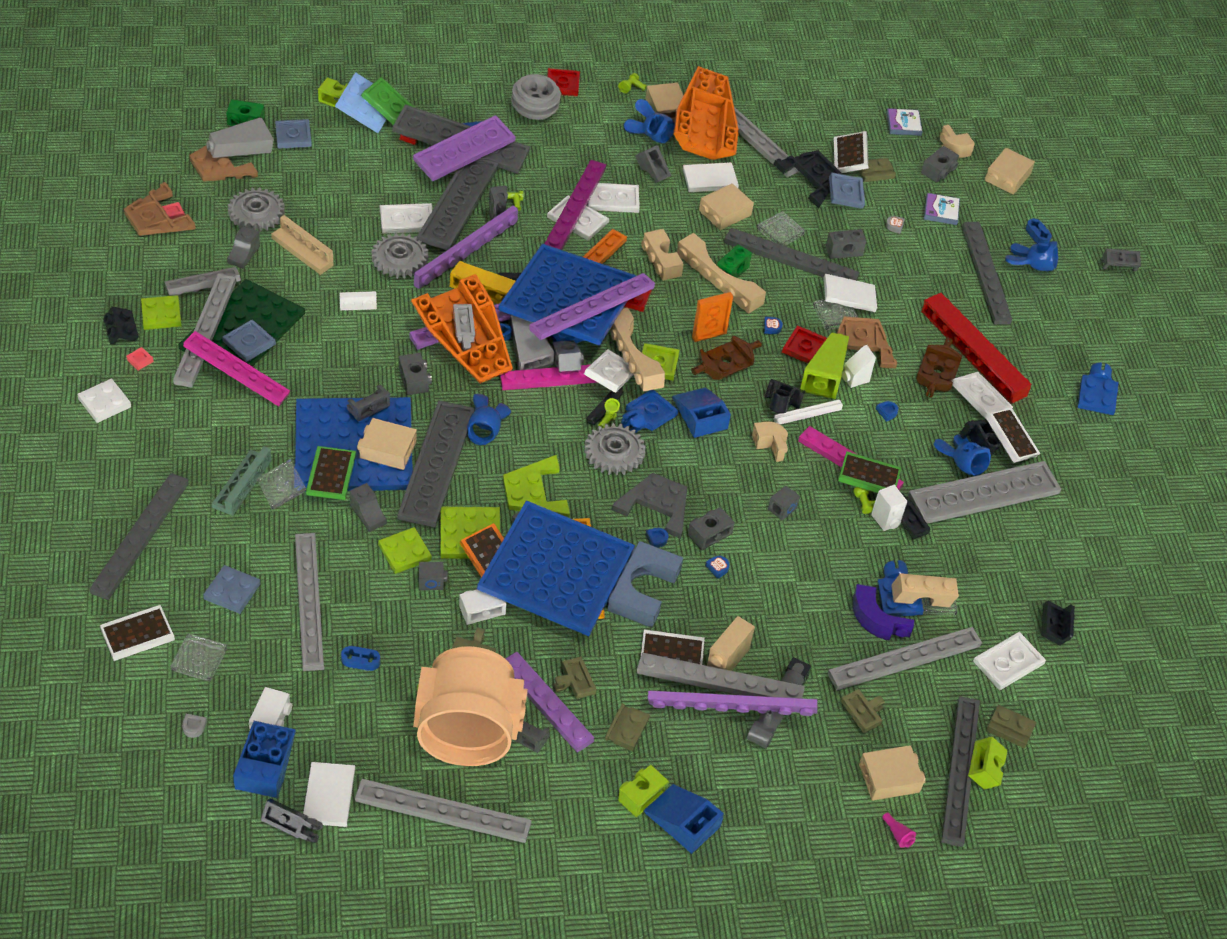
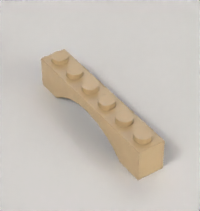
[677,233,766,314]
[610,308,665,391]

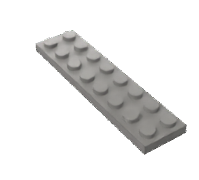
[908,461,1061,524]

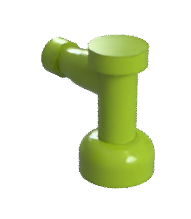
[618,73,647,94]
[507,191,523,211]
[598,398,620,428]
[853,487,875,514]

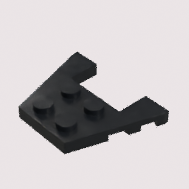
[773,150,841,208]

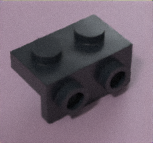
[103,306,139,345]
[1041,600,1075,646]

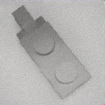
[452,304,475,352]

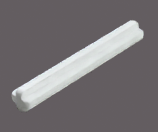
[773,399,843,424]

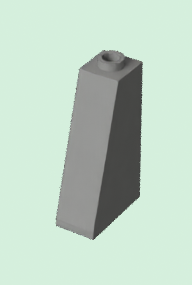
[206,118,274,158]
[510,315,554,370]

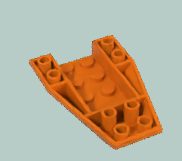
[674,66,738,160]
[411,274,513,383]

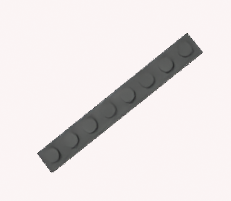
[962,222,1012,325]
[724,228,860,281]
[89,473,189,601]
[941,696,980,847]

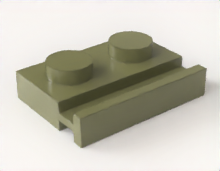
[858,158,896,182]
[605,703,650,751]
[986,704,1036,749]

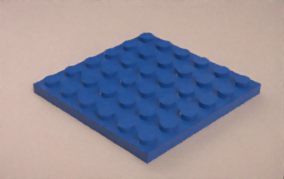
[499,244,636,346]
[295,397,413,492]
[477,501,635,636]

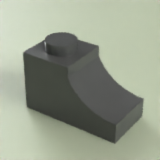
[635,145,671,183]
[227,226,260,269]
[350,483,387,532]

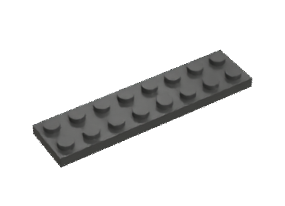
[392,104,530,174]
[417,158,498,250]
[397,400,475,528]

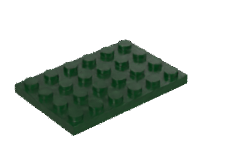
[178,279,305,373]

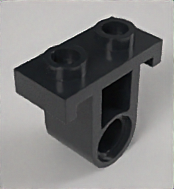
[765,379,806,414]
[959,419,1001,456]

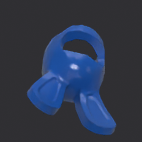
[624,99,675,143]
[1005,241,1058,271]
[467,394,511,445]
[934,434,991,476]

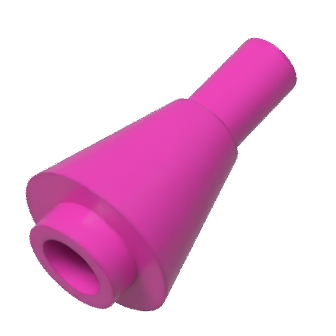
[882,813,916,848]

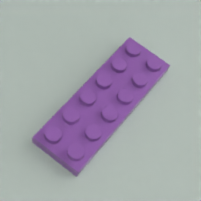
[413,115,516,181]

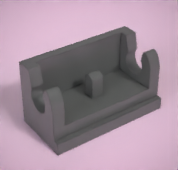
[489,185,508,220]
[1101,249,1141,271]
[347,384,390,422]
[514,721,550,753]

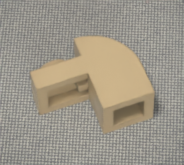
[940,125,975,158]
[752,422,788,462]

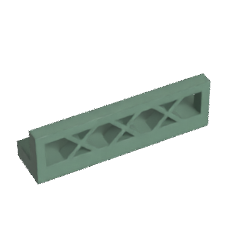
[212,446,271,516]

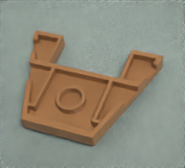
[189,146,258,181]
[124,182,196,236]
[837,317,897,369]

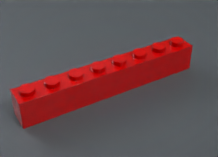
[921,293,1032,404]

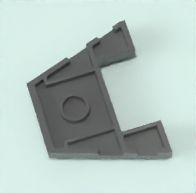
[612,473,687,539]

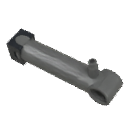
[747,657,811,749]

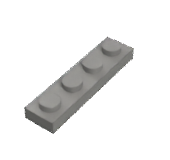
[165,267,241,296]

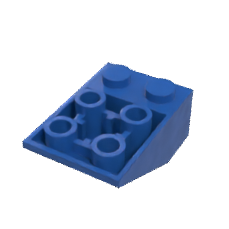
[672,387,731,438]
[233,721,296,798]
[644,784,724,854]

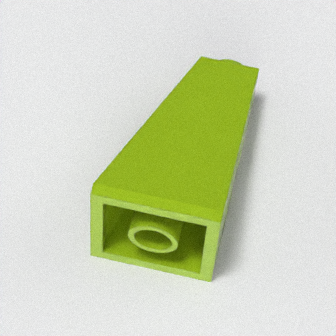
[800,333,849,399]

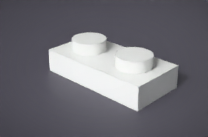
[340,291,377,310]

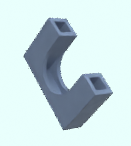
[607,541,683,628]

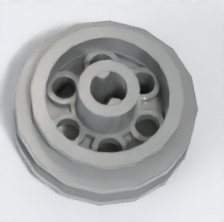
[511,74,561,120]

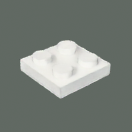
[77,378,131,423]

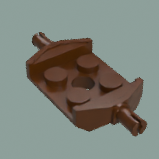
[691,336,762,380]
[916,338,962,397]

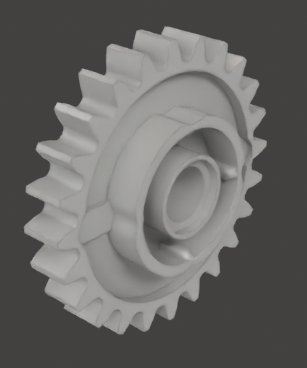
[228,187,285,232]
[372,233,428,279]
[584,423,646,476]

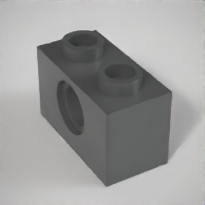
[921,146,959,183]
[826,229,866,259]
[552,340,584,372]
[399,353,432,396]
[688,507,735,551]

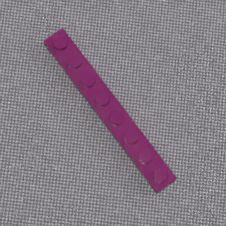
[544,160,606,250]

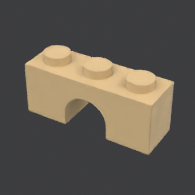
[641,229,684,281]
[891,573,959,607]

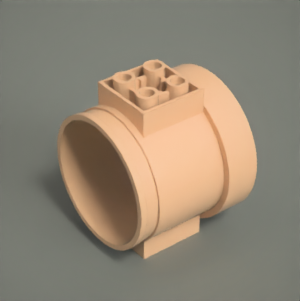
[413,647,528,766]

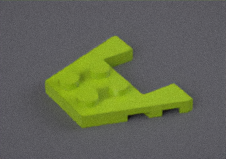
[503,455,570,518]

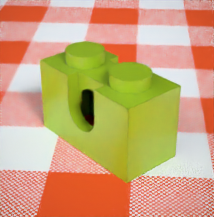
[318,78,348,107]
[968,736,1007,789]
[618,764,669,818]

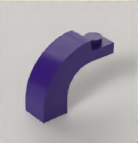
[853,584,914,641]

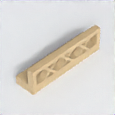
[271,215,333,275]

